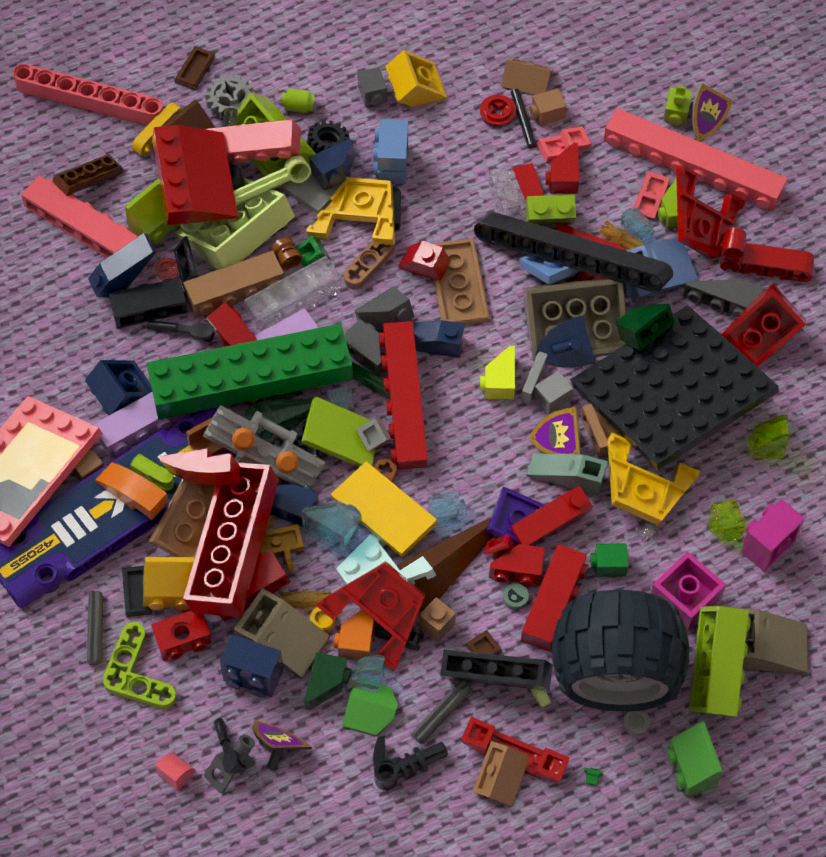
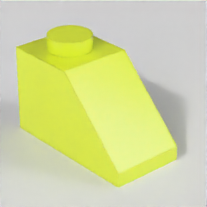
[480,346,515,400]

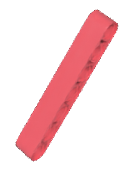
[13,64,163,125]

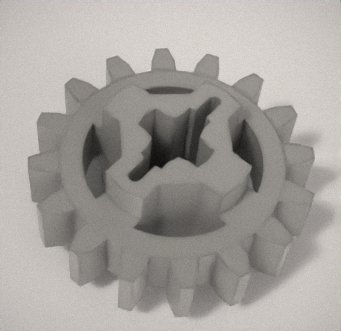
[205,73,255,120]

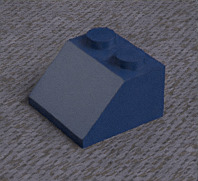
[85,360,152,415]

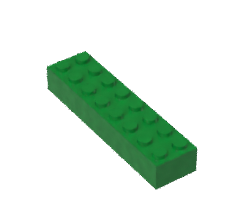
[146,323,353,420]

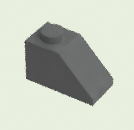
[354,286,415,330]
[344,319,381,376]

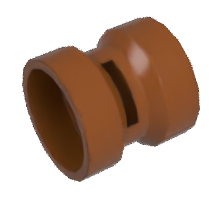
[271,237,302,271]

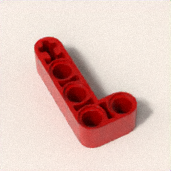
[720,228,815,282]

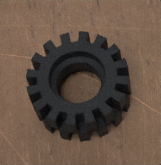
[307,120,350,154]

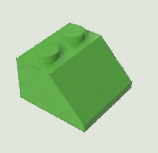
[666,722,722,797]

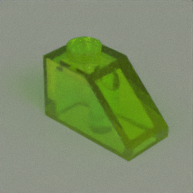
[747,415,790,459]

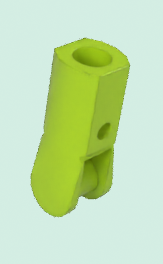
[130,454,174,491]

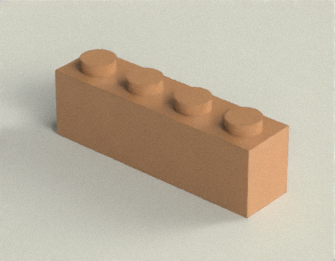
[183,251,284,317]

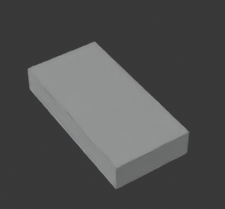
[521,352,548,405]

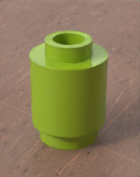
[281,88,315,114]

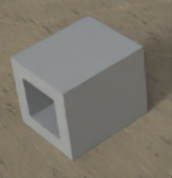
[534,371,574,414]

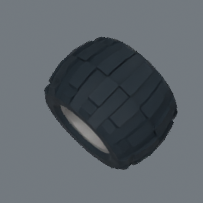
[552,590,689,711]

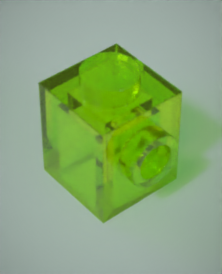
[708,499,746,542]

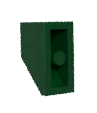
[615,303,675,351]
[304,652,351,710]

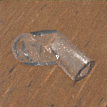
[640,520,661,542]

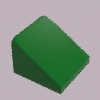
[295,235,329,268]

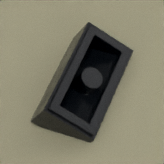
[173,236,198,289]

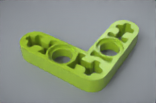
[103,622,177,709]

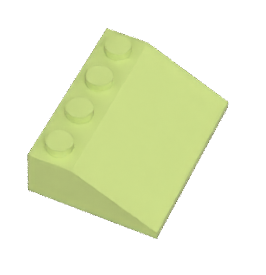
[175,177,295,270]

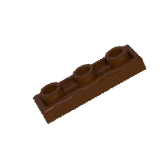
[53,154,123,196]

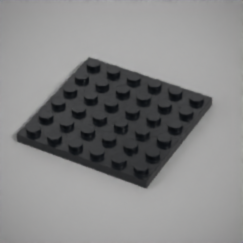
[570,305,779,470]

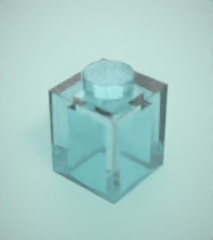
[427,491,467,530]

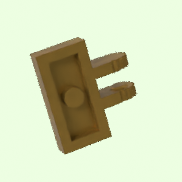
[259,524,304,573]

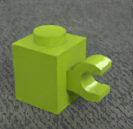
[663,85,692,126]

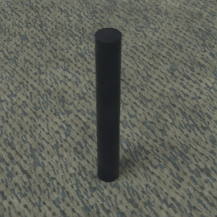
[510,89,537,149]

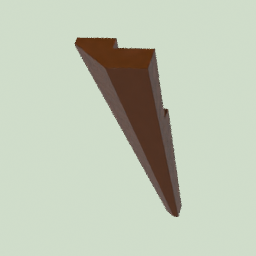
[397,517,494,612]

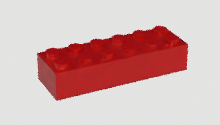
[183,463,279,618]

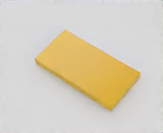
[330,461,438,558]

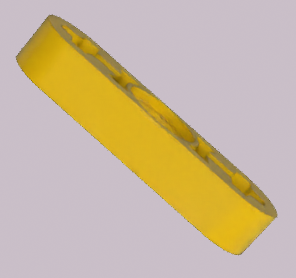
[132,102,183,156]

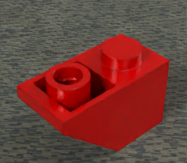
[489,544,545,587]

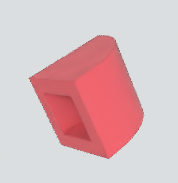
[155,752,195,791]

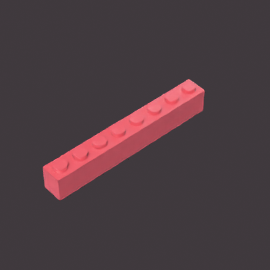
[604,108,787,211]

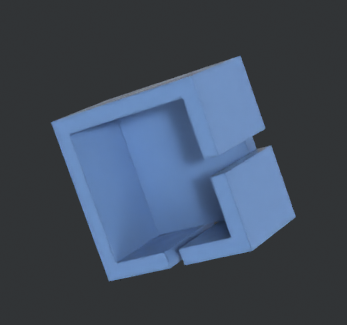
[373,119,408,185]

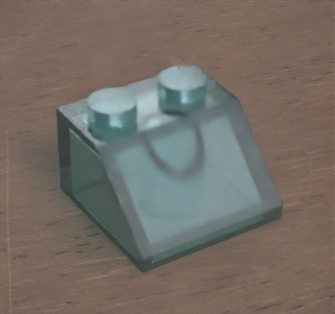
[301,501,362,558]

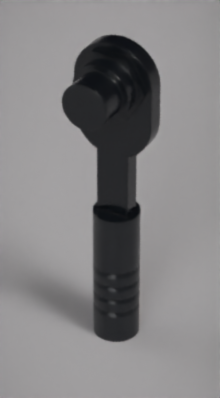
[147,320,215,342]
[214,718,246,775]

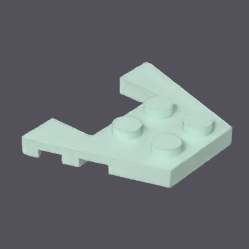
[336,533,436,585]

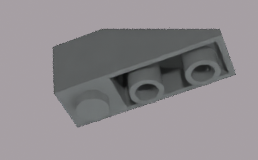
[683,279,764,318]

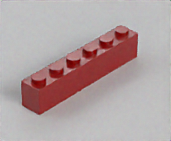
[379,321,427,470]

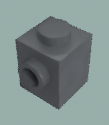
[357,67,387,107]

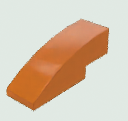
[95,462,169,520]

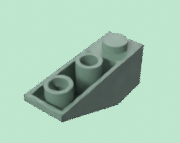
[526,453,608,496]

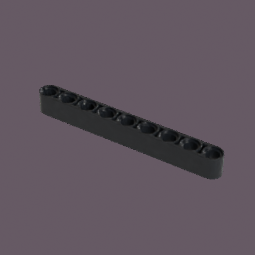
[474,212,674,293]

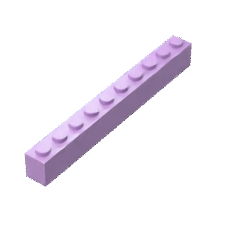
[93,308,319,457]

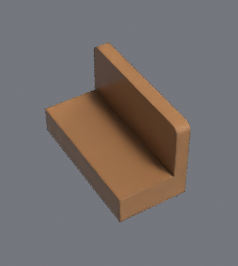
[501,57,554,95]
[581,404,621,458]
[473,741,530,806]

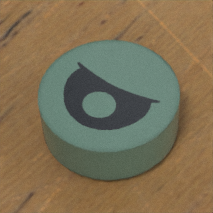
[503,583,529,610]

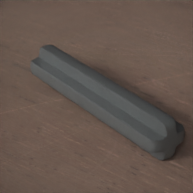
[87,591,103,665]
[412,680,471,744]

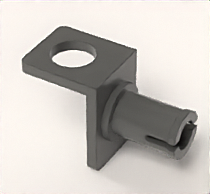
[204,734,255,793]

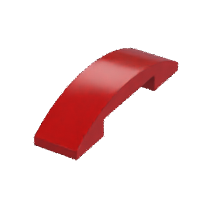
[461,717,570,783]

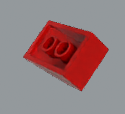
[721,284,806,367]

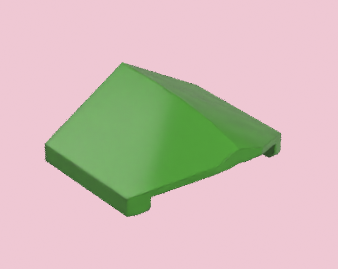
[342,678,398,736]

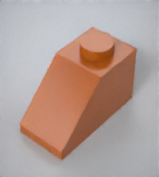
[334,609,375,661]

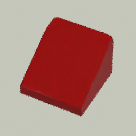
[484,534,516,559]

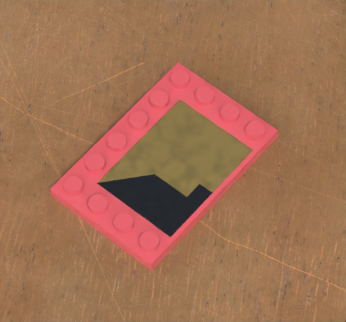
[0,396,103,547]

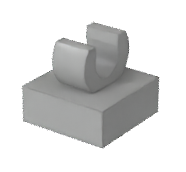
[357,417,391,451]

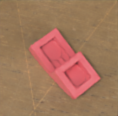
[537,126,591,163]
[632,171,670,220]

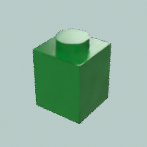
[590,543,628,577]

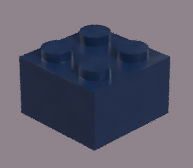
[220,634,284,698]

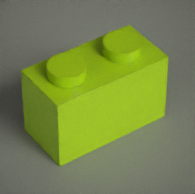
[524,195,576,225]

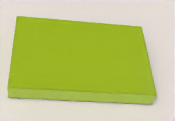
[301,397,376,467]

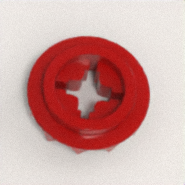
[480,95,516,128]

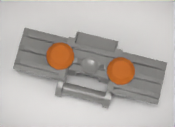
[203,405,325,488]

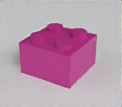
[741,499,805,572]
[650,551,726,630]

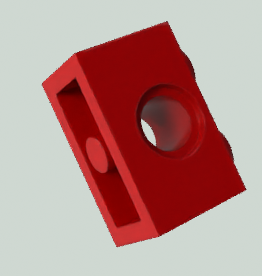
[151,611,212,661]

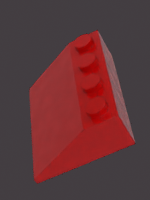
[152,125,238,226]

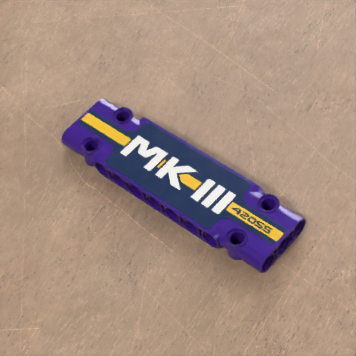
[0,408,237,609]

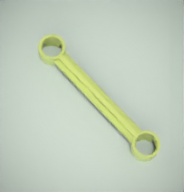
[180,155,311,232]

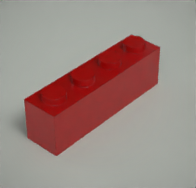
[521,544,589,652]

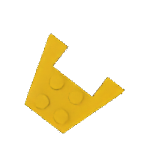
[306,177,395,245]
[608,433,700,525]

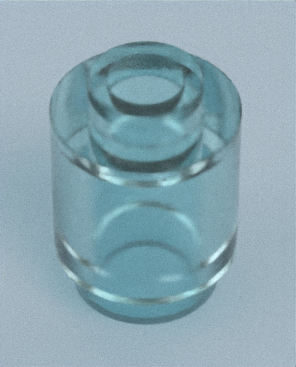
[620,208,655,243]

